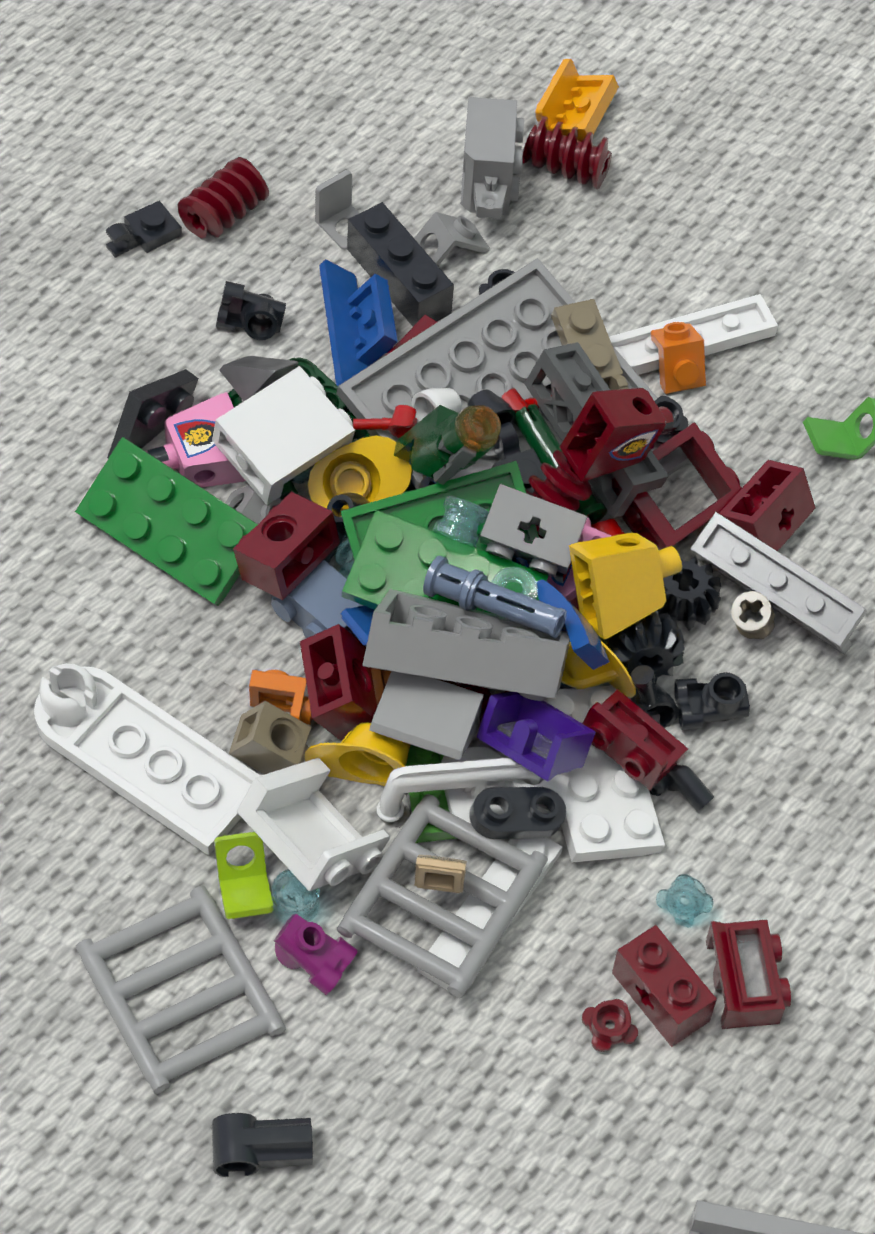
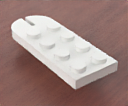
[34,664,261,856]

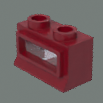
[706,919,791,1029]

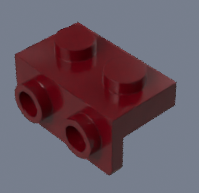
[582,689,689,790]

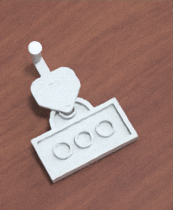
[377,685,665,863]

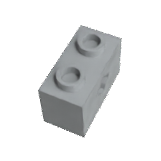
[480,484,587,577]

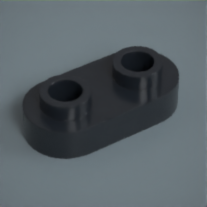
[469,787,566,839]

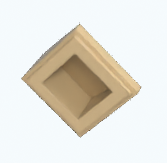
[414,855,467,893]

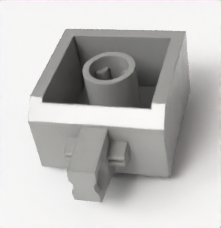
[460,97,524,219]

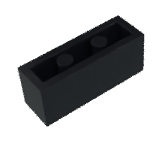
[347,202,454,327]

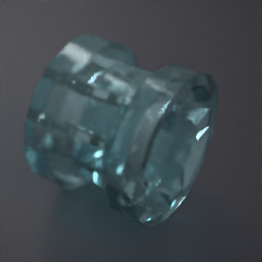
[433,496,489,547]
[272,869,320,924]

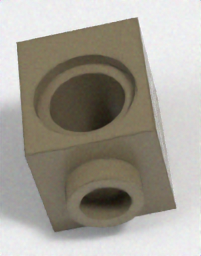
[229,701,311,774]

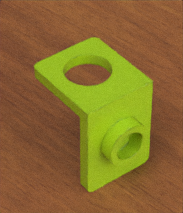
[214,832,274,919]

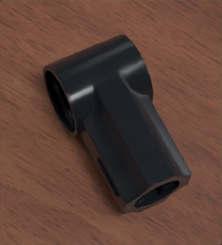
[212,1113,313,1177]

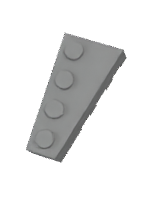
[363,589,570,701]

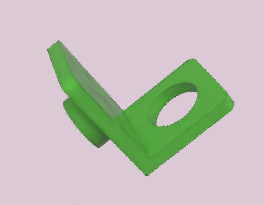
[803,397,875,460]

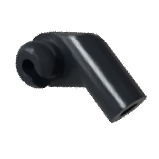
[649,764,715,811]

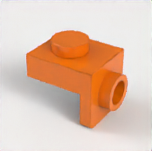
[651,322,706,394]
[249,670,312,725]

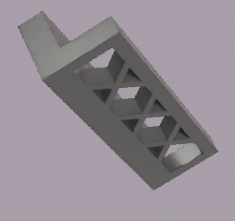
[524,342,669,518]

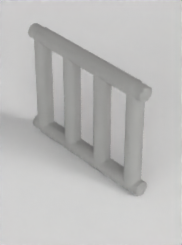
[337,794,548,998]
[76,885,286,1094]

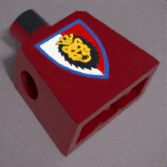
[560,388,674,482]

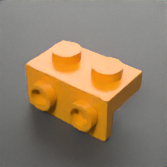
[535,59,619,141]

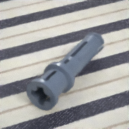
[423,555,567,638]

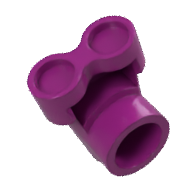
[274,913,358,995]

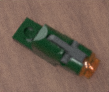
[394,405,501,485]

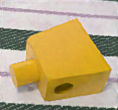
[569,533,682,639]

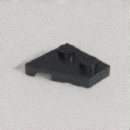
[107,369,199,458]

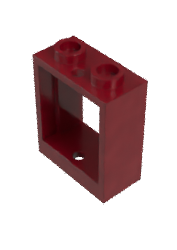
[612,422,742,550]

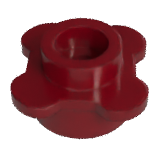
[582,999,638,1052]

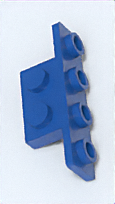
[319,259,398,387]

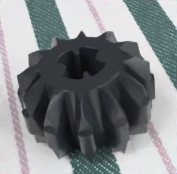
[657,554,721,631]
[606,612,685,684]

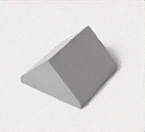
[369,671,483,760]

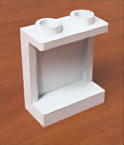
[212,366,355,505]
[236,758,390,891]

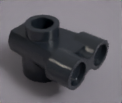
[215,281,286,340]
[674,672,750,730]

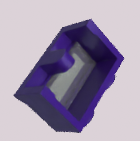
[477,691,596,782]

